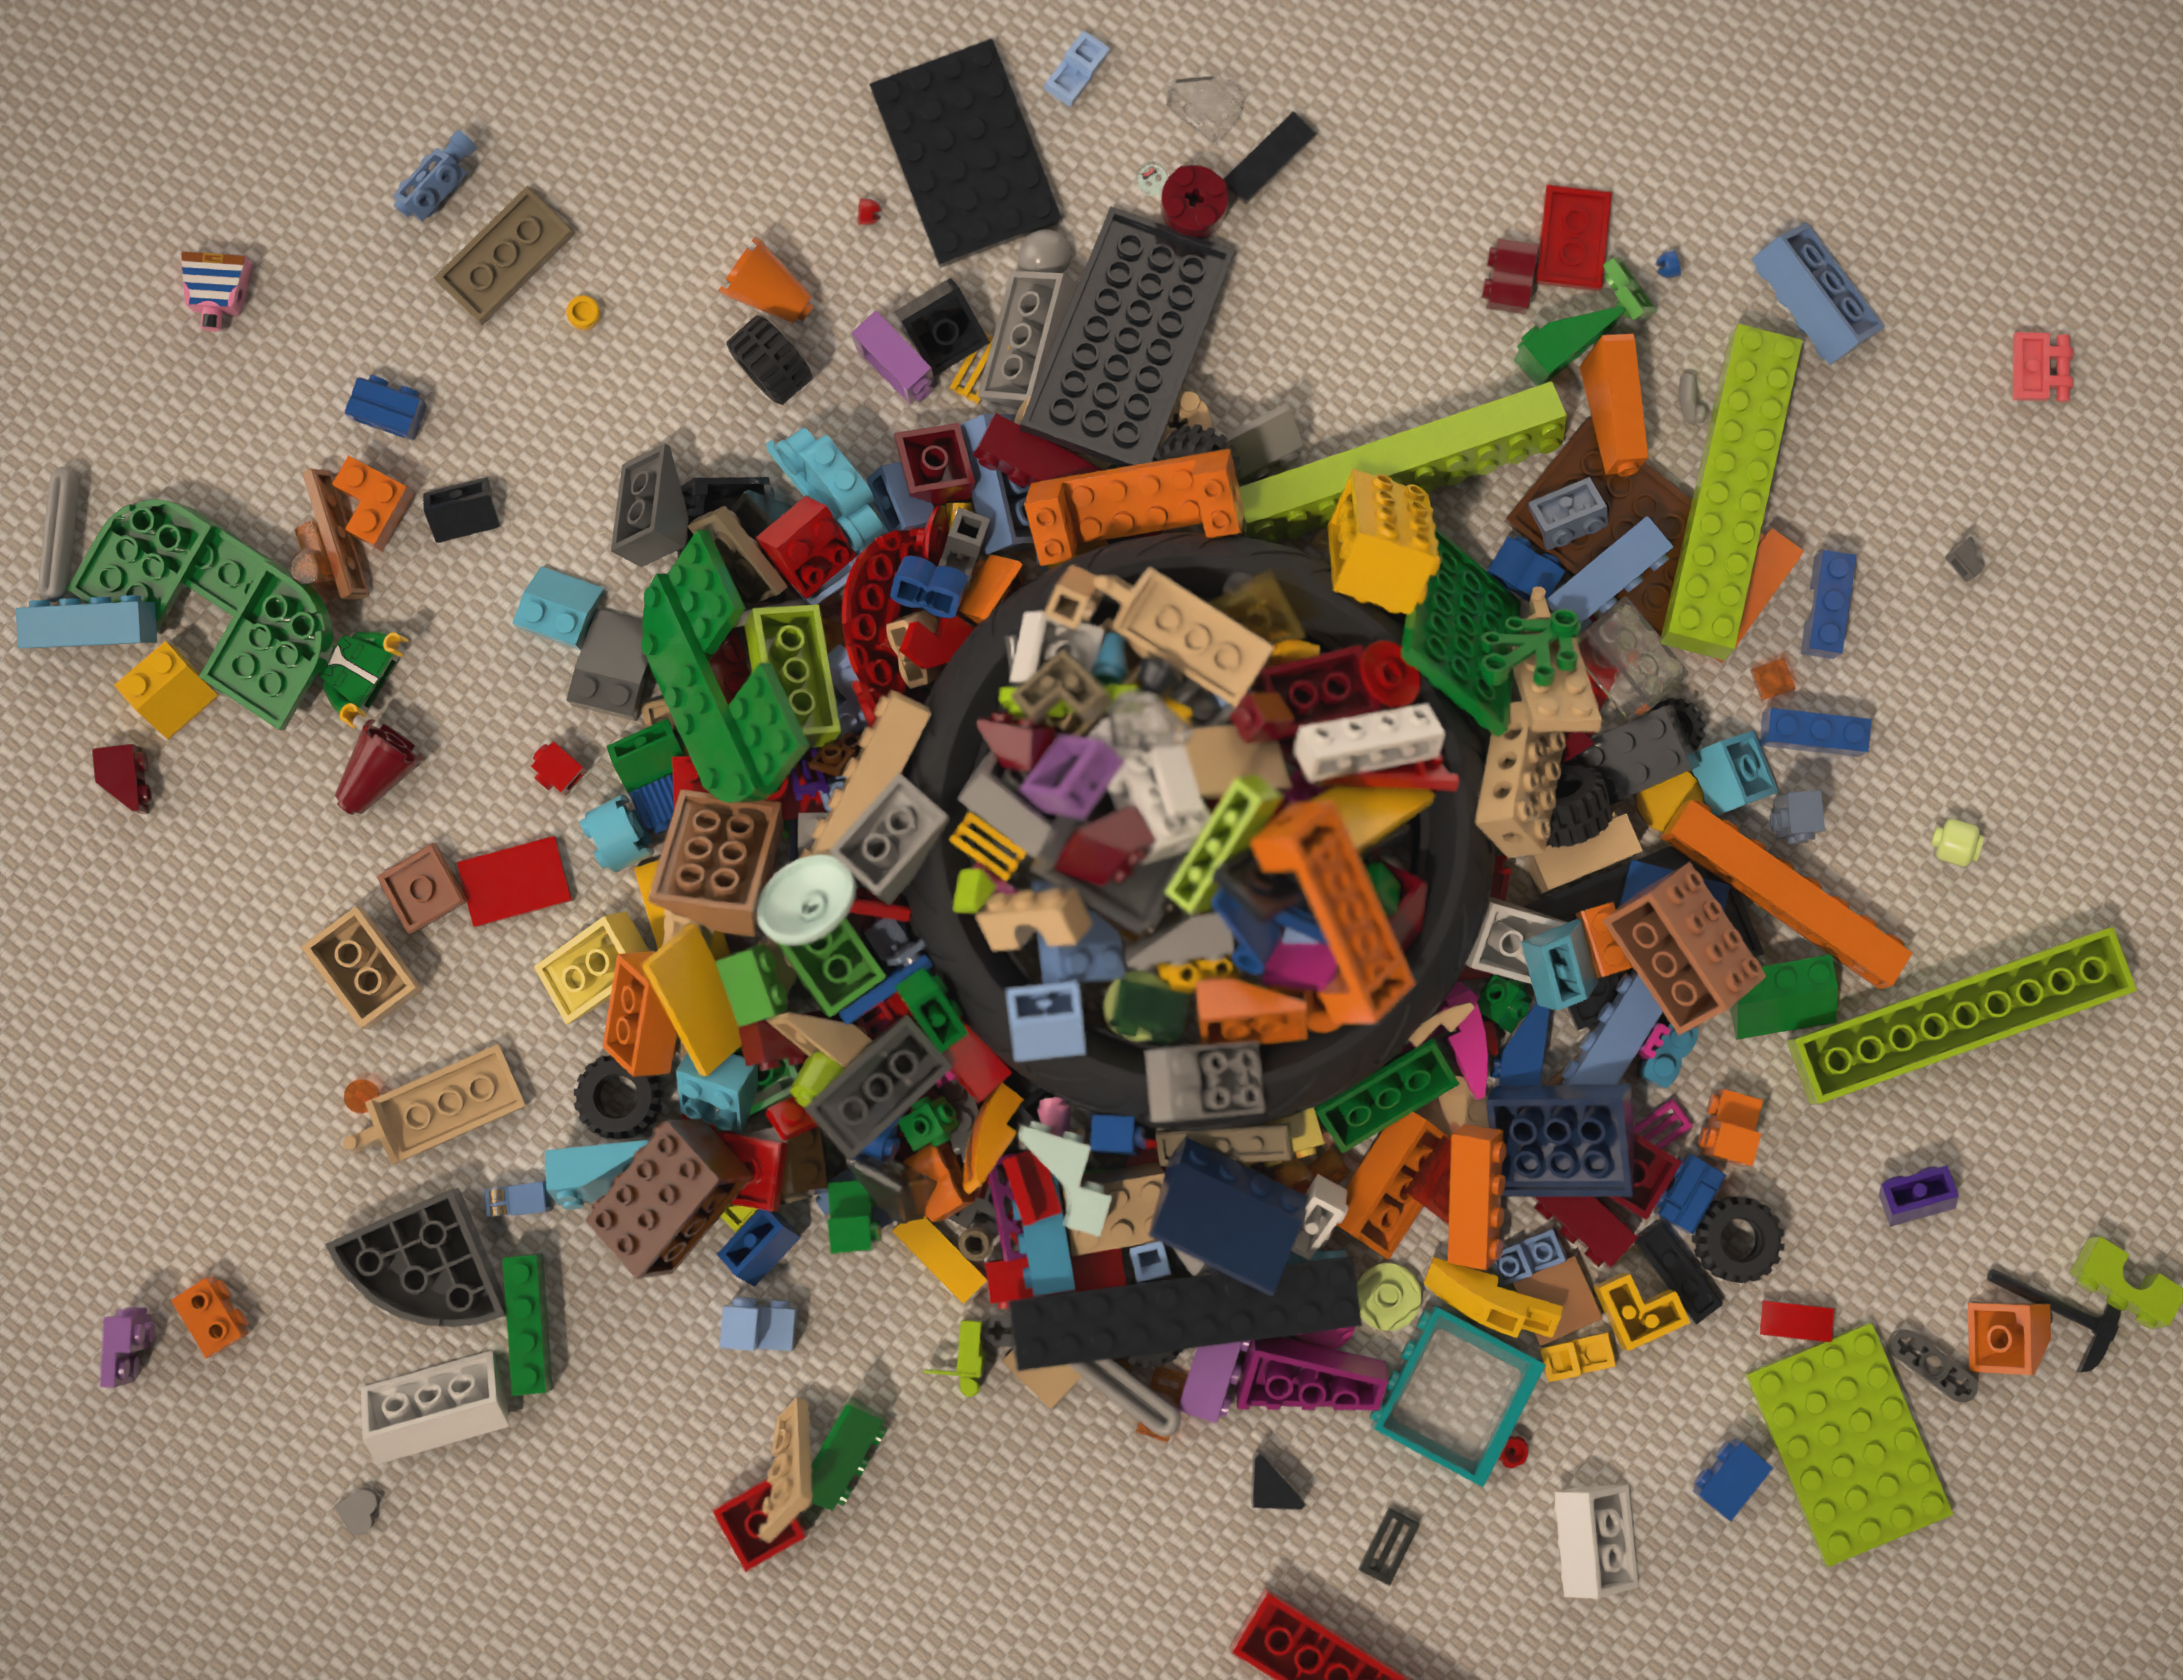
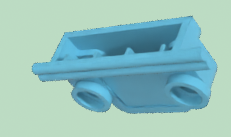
[766,428,888,558]

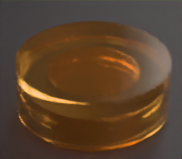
[344,1079,380,1113]

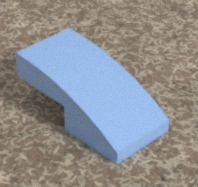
[1044,30,1110,108]

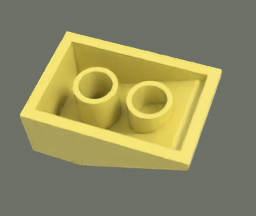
[534,911,650,1025]

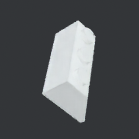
[1555,1484,1638,1598]

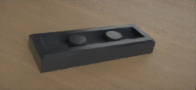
[1223,111,1316,205]
[1634,1222,1723,1325]

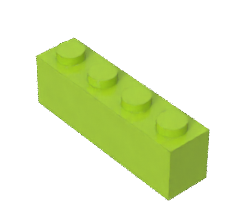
[1165,775,1283,914]

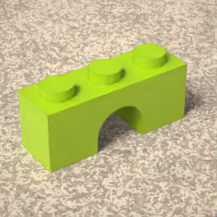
[2069,1236,2183,1329]

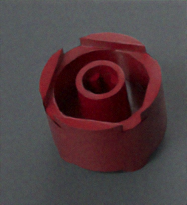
[1160,165,1228,239]

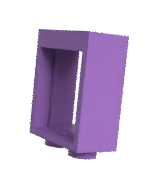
[852,310,934,405]
[1019,734,1124,819]

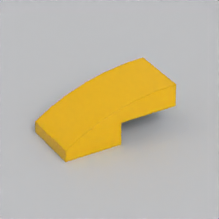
[1540,1331,1617,1382]

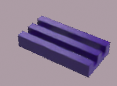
[788,747,830,801]

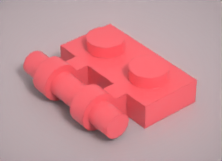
[2013,332,2074,402]

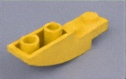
[1424,1257,1563,1338]

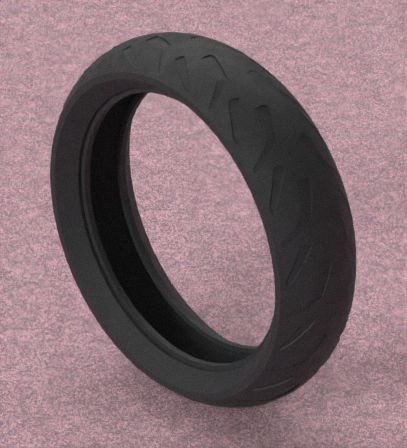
[902,532,1496,1131]

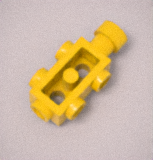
[1157,949,1240,995]

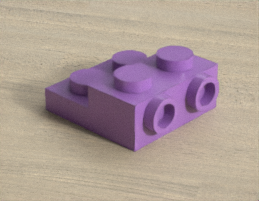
[100,1307,155,1388]

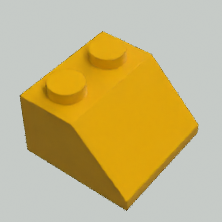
[114,641,219,740]

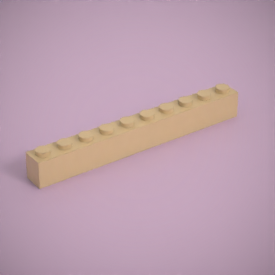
[755,690,931,995]

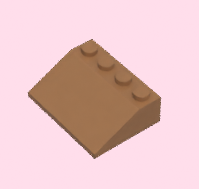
[648,789,784,937]

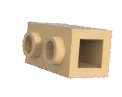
[1044,564,1104,630]

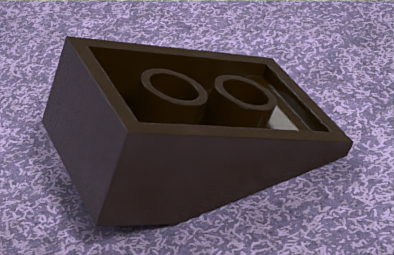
[729,1126,830,1207]

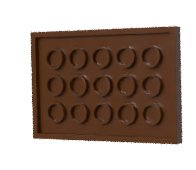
[1504,418,1692,647]

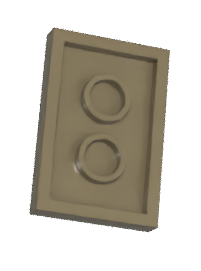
[687,506,788,603]

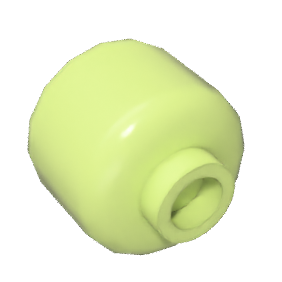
[1931,819,1984,867]

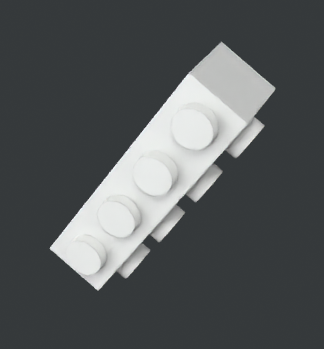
[1293,704,1445,782]

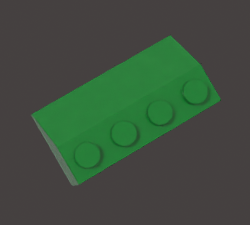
[1314,1038,1460,1154]

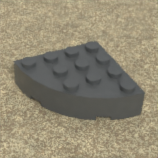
[325,1188,506,1327]

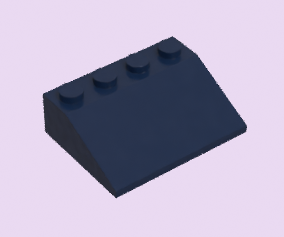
[1486,1084,1634,1197]
[1148,1137,1308,1296]

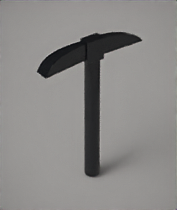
[1987,1269,2121,1372]

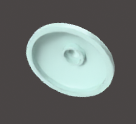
[757,855,856,945]

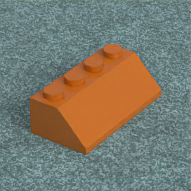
[1336,1112,1451,1260]

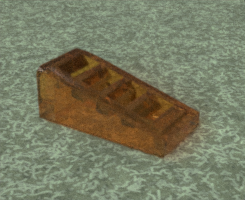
[1135,1366,1188,1442]

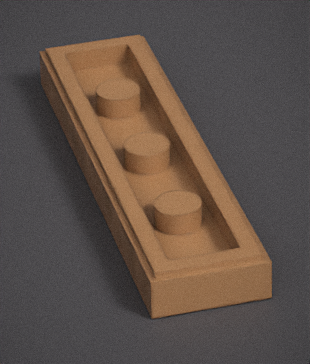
[302,468,369,600]

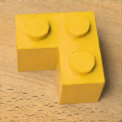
[1593,1272,1690,1351]

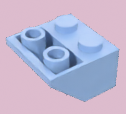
[1007,982,1086,1062]

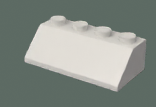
[361,1350,509,1465]

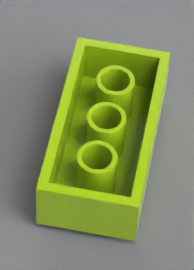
[744,604,841,748]

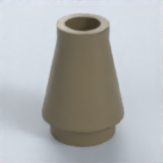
[958,1227,993,1261]

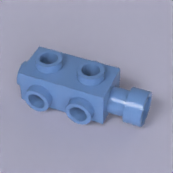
[393,129,478,222]

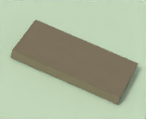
[434,185,576,326]

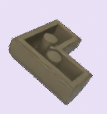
[1010,648,1111,723]

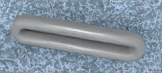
[38,467,80,602]
[1069,1359,1181,1436]

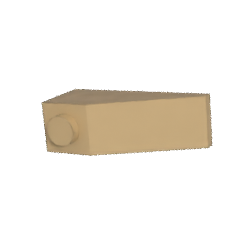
[767,1013,873,1069]

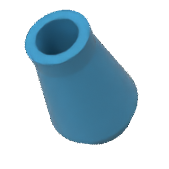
[1091,633,1126,686]

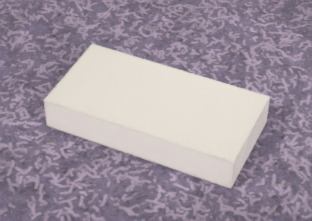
[1149,745,1205,818]

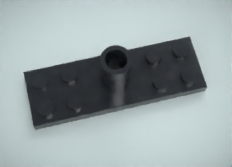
[1211,823,1410,924]

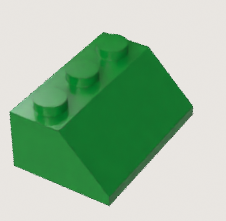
[1730,954,1838,1040]
[811,1397,888,1511]

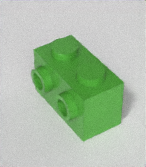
[715,943,788,1027]

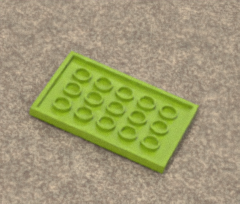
[1745,1322,1954,1567]

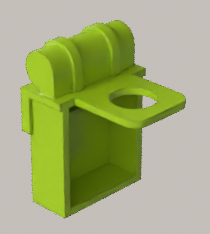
[923,1319,986,1397]

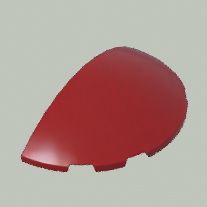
[842,529,924,705]

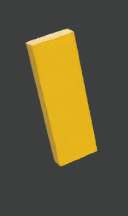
[892,1207,987,1304]

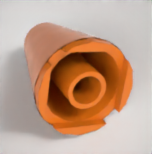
[718,236,814,324]

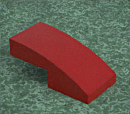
[1760,1300,1835,1343]

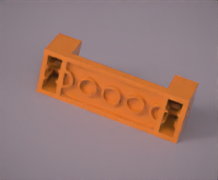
[1024,449,1244,566]
[1250,800,1415,1023]

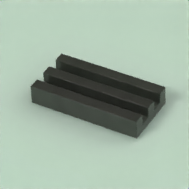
[1358,1507,1420,1586]

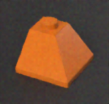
[1968,1303,2051,1375]

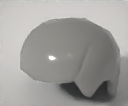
[1018,229,1072,273]

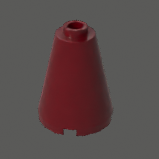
[335,719,424,815]

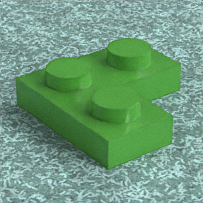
[1603,258,1658,320]

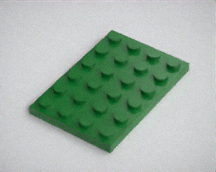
[1401,527,1521,737]

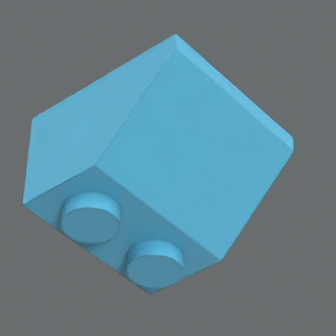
[512,566,605,651]
[1692,730,1779,816]

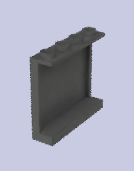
[1030,780,1189,934]

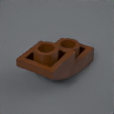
[809,733,862,776]

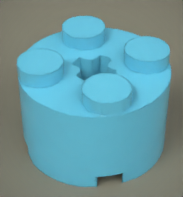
[580,794,654,873]

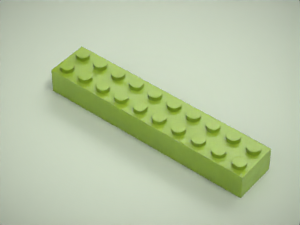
[1660,323,1803,661]
[1239,381,1567,544]
[1786,927,2137,1105]

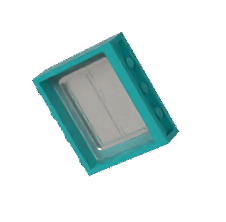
[1369,1305,1546,1488]

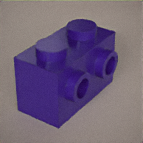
[1879,1165,1959,1227]

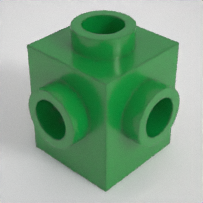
[1477,974,1533,1034]
[898,1096,961,1151]

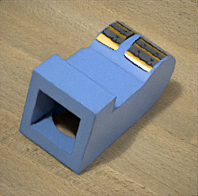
[484,1181,551,1217]

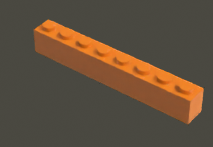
[1660,799,1913,990]

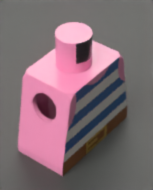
[181,251,253,332]

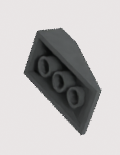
[804,1015,953,1161]

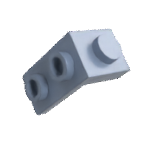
[861,918,927,968]

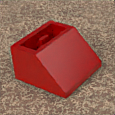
[756,496,857,598]

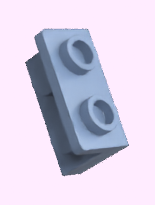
[1528,477,1608,550]

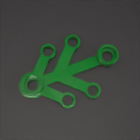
[1481,609,1581,686]

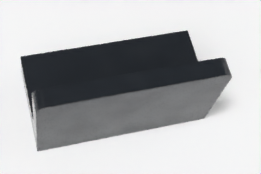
[423,477,500,543]

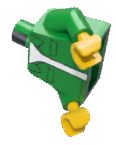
[319,631,409,729]

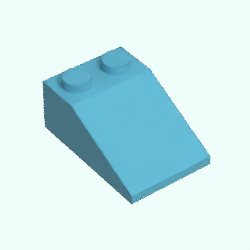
[545,1140,649,1210]

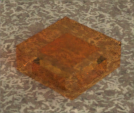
[1750,658,1796,701]

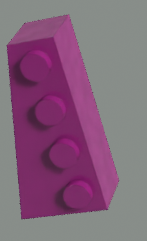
[1236,1337,1388,1410]

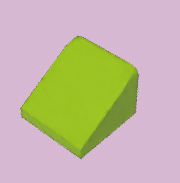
[953,869,996,913]

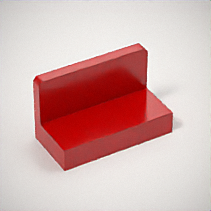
[1002,1150,1062,1227]

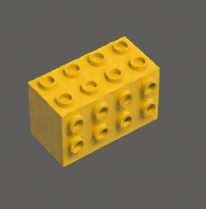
[1328,469,1441,615]

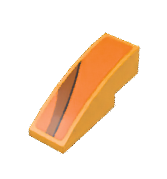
[964,1083,1023,1194]

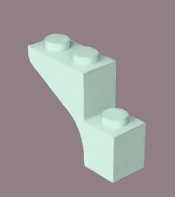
[1018,1121,1112,1237]

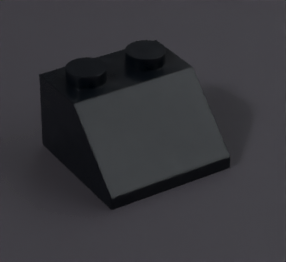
[894,278,990,377]

